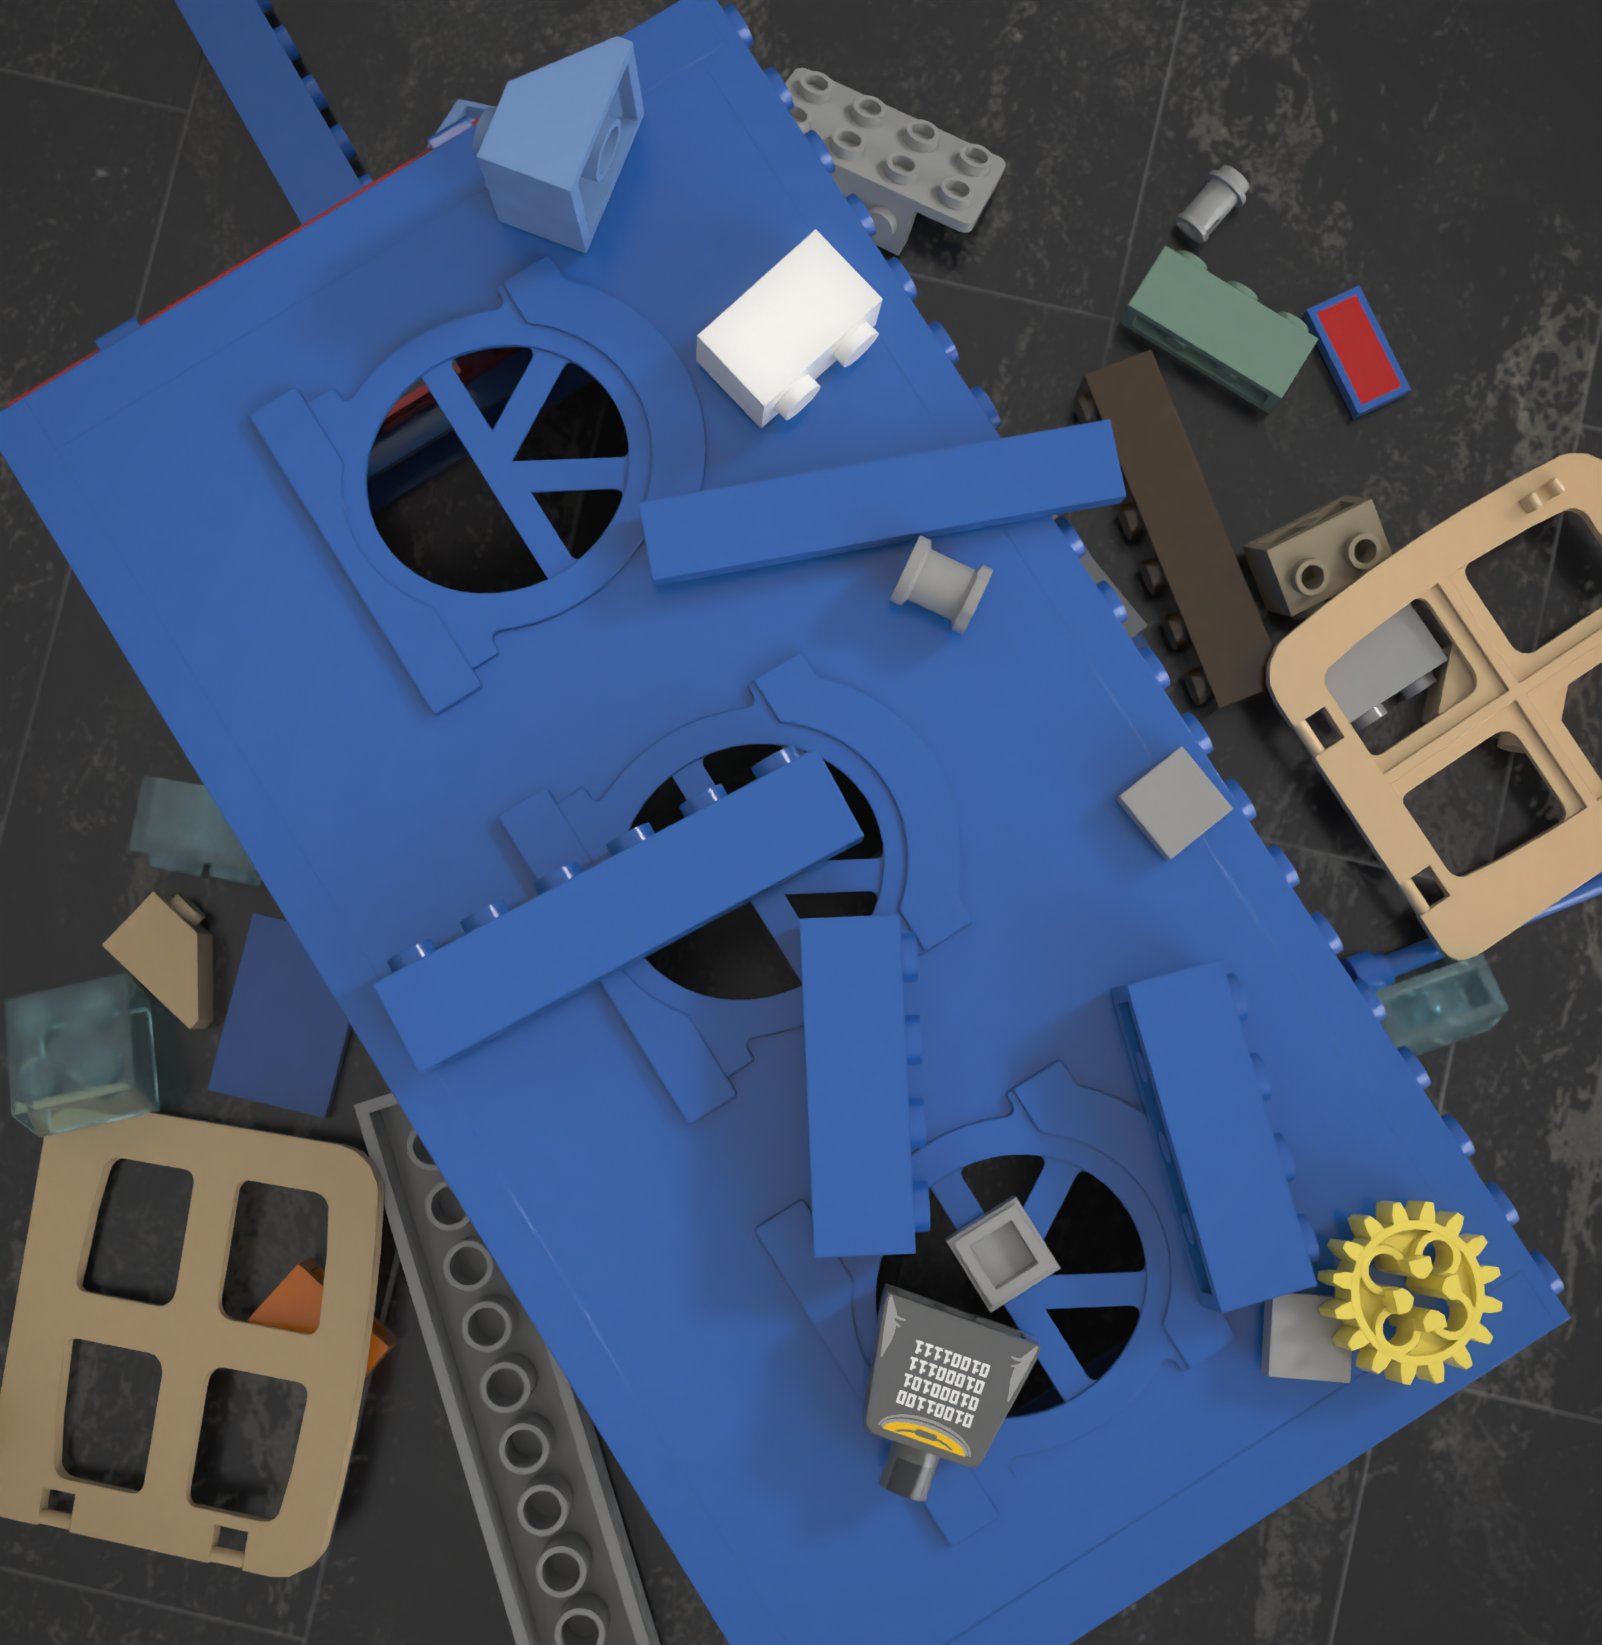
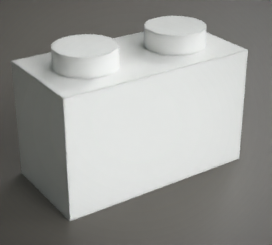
[696,229,883,429]

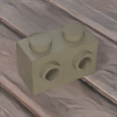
[1242,496,1392,620]

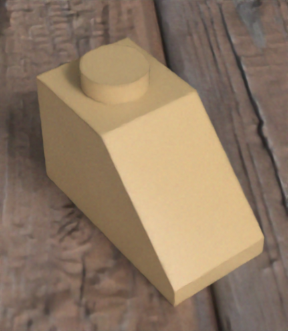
[102,891,214,1029]

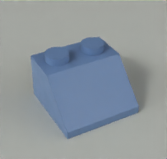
[472,36,645,254]

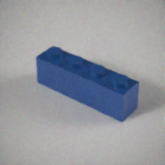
[799,914,930,1258]
[1110,959,1319,1313]

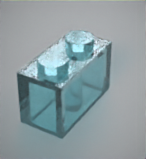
[1374,954,1509,1056]

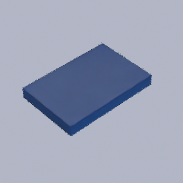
[207,913,352,1118]

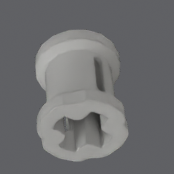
[889,535,993,635]

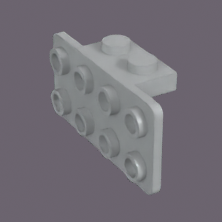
[785,68,1006,256]

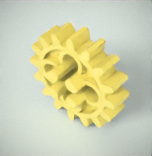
[1317,1200,1502,1385]

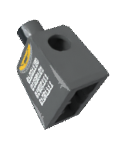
[862,1283,1041,1501]

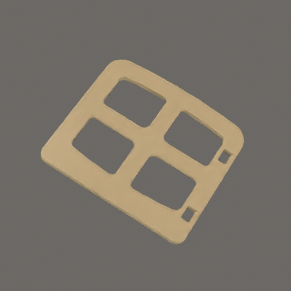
[1266,453,1602,960]
[0,1100,385,1577]

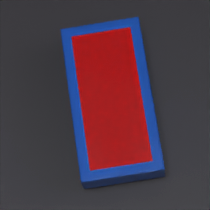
[1302,285,1411,419]

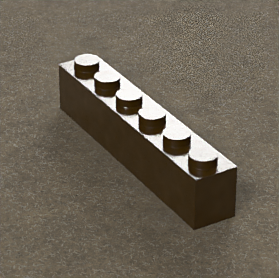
[1074,350,1273,716]

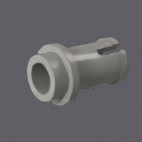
[1176,165,1249,244]

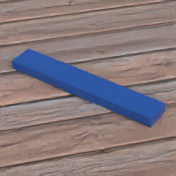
[638,419,1126,586]

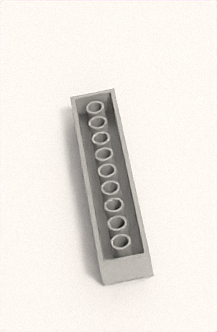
[354,1093,660,1645]

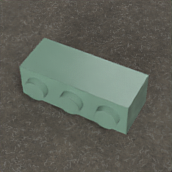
[1120,246,1318,414]

